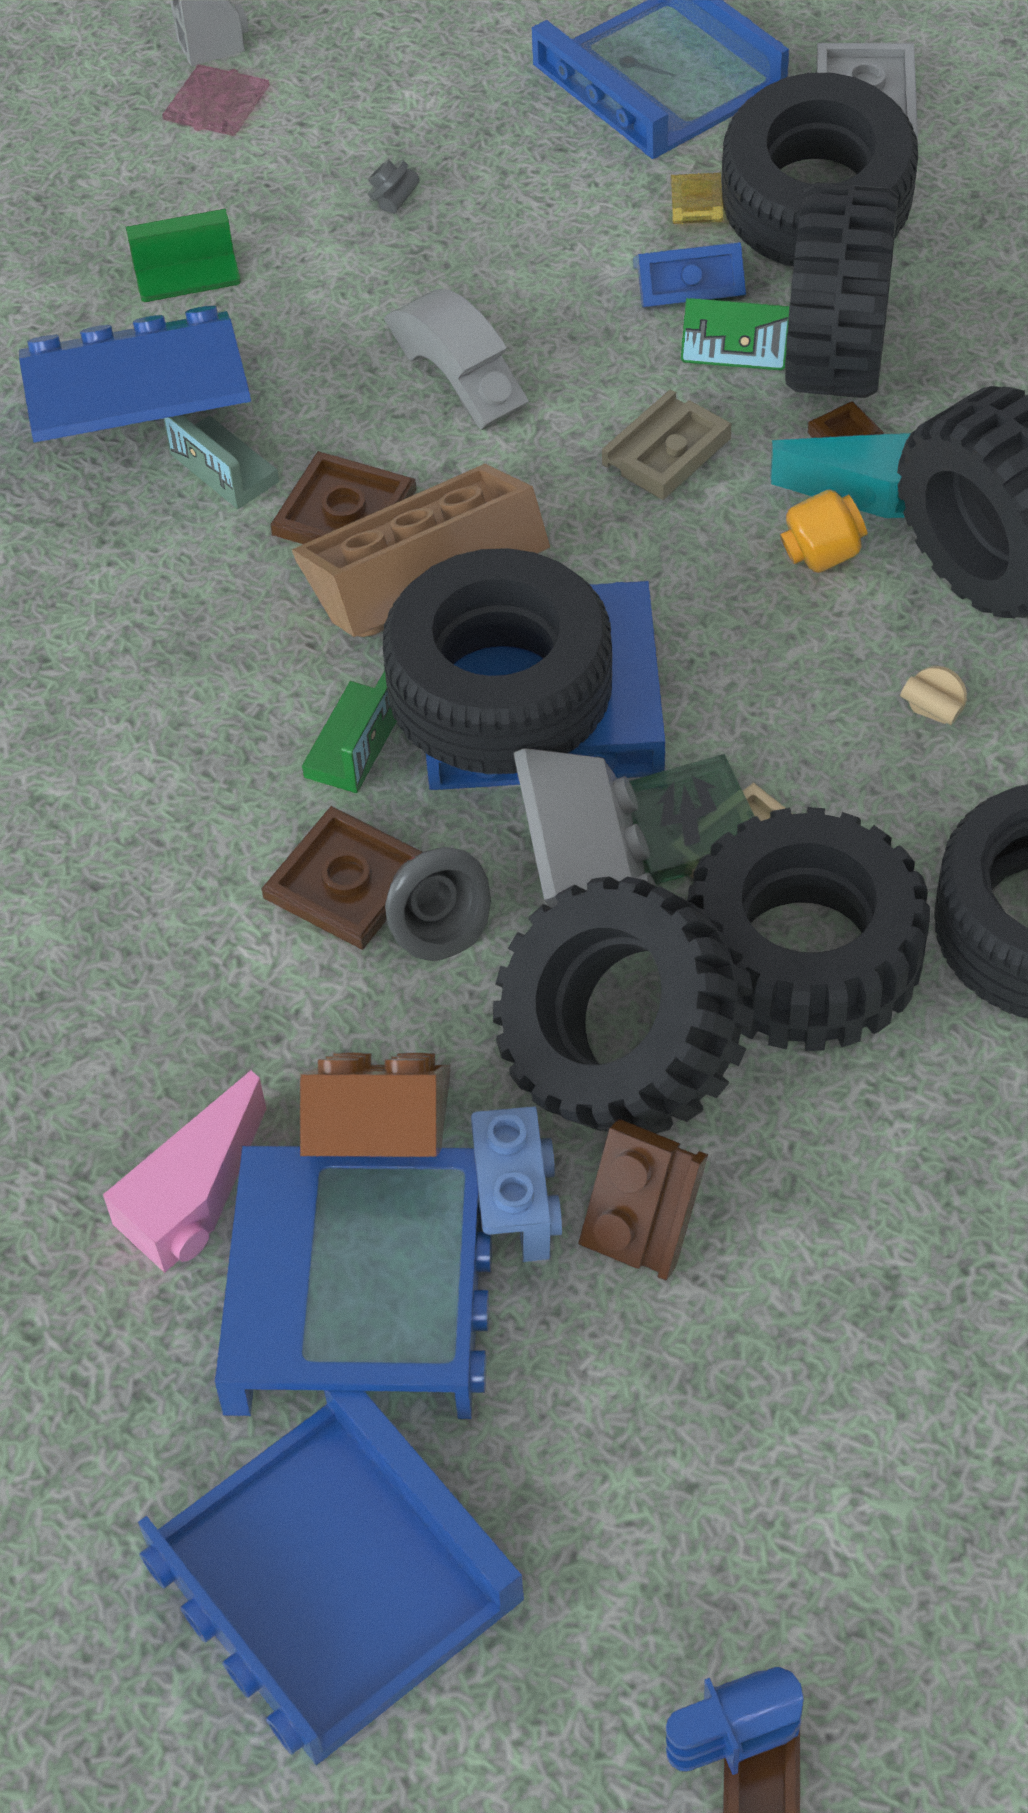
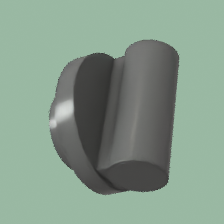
[368,159,420,214]

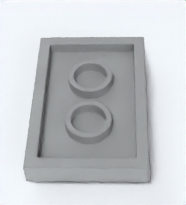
[816,43,918,142]

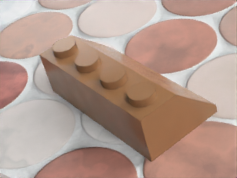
[292,464,550,637]

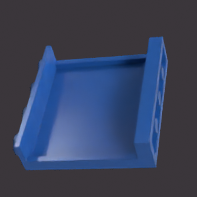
[426,581,665,790]
[138,1391,524,1766]

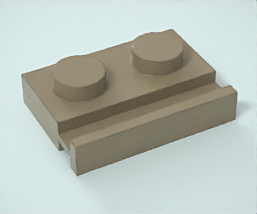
[602,389,731,500]

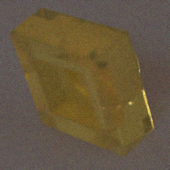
[671,172,723,224]

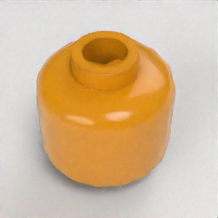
[780,489,868,573]

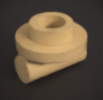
[900,666,967,725]

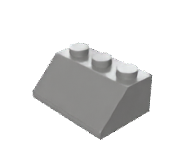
[514,748,656,908]

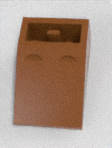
[300,1052,450,1157]

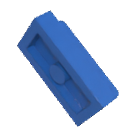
[633,242,746,308]

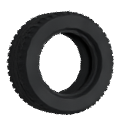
[934,784,1028,1018]

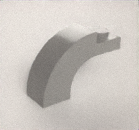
[384,289,529,430]

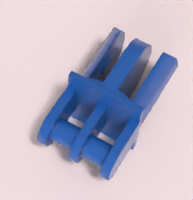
[666,1667,804,1775]

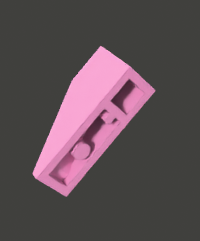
[103,1070,266,1273]

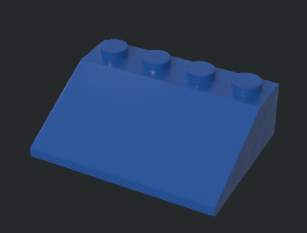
[19,306,251,443]

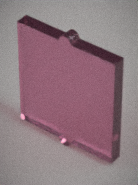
[162,64,270,136]

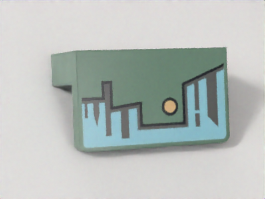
[163,415,279,509]

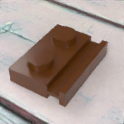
[578,1119,709,1281]

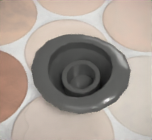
[385,846,491,961]

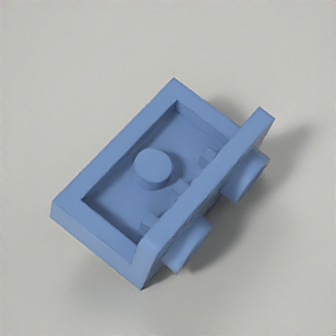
[471,1106,562,1262]

